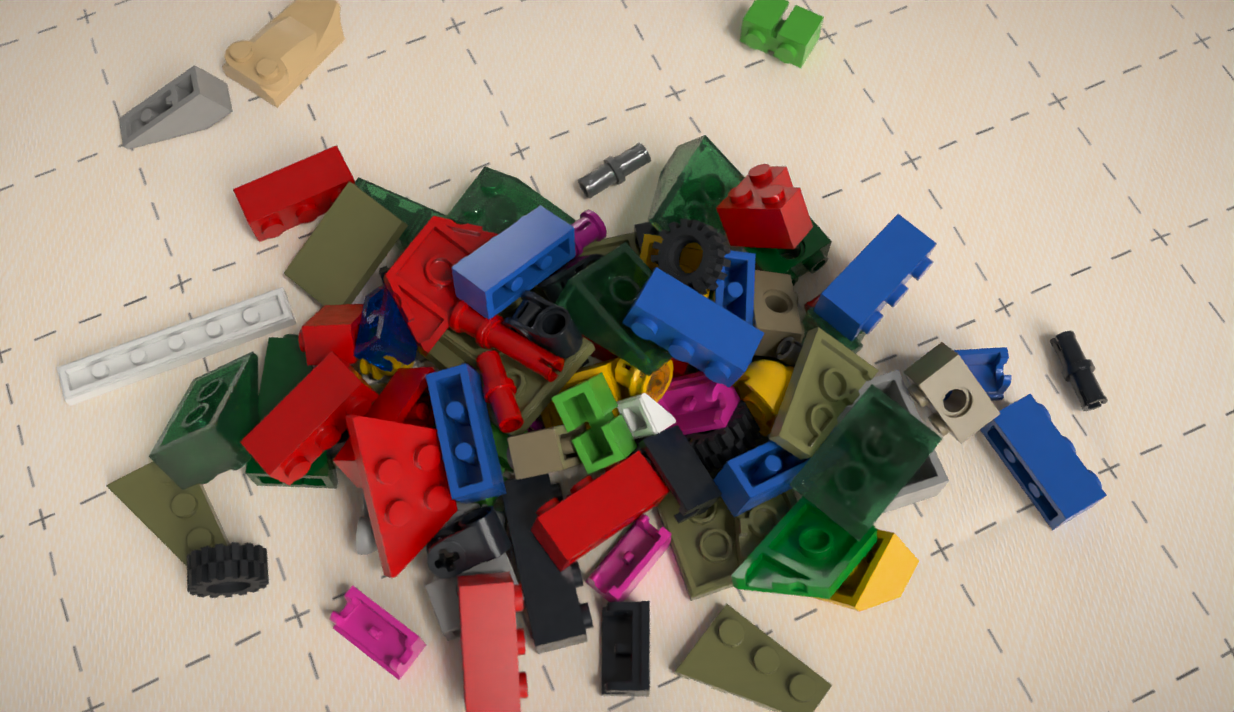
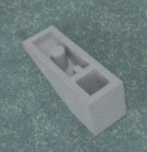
[119,65,233,149]

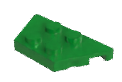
[731,470,877,599]

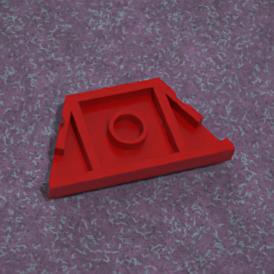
[383,216,498,356]
[345,414,458,578]

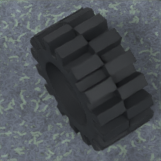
[651,219,731,295]
[685,400,760,470]
[187,542,269,598]

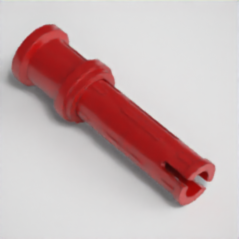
[449,300,564,382]

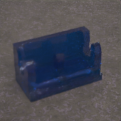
[354,283,417,372]

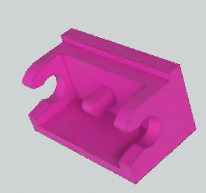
[657,372,740,435]
[585,514,672,602]
[330,585,426,680]

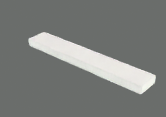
[56,287,297,406]

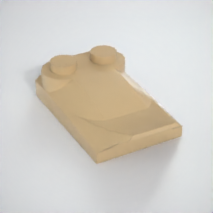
[222,0,345,108]

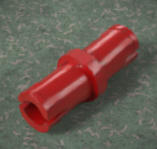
[476,350,524,433]

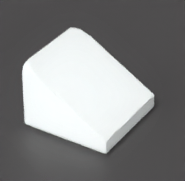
[617,393,676,439]

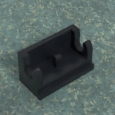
[635,425,722,523]
[601,601,650,697]

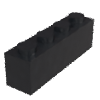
[502,473,593,654]

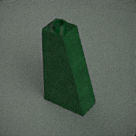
[245,334,338,489]

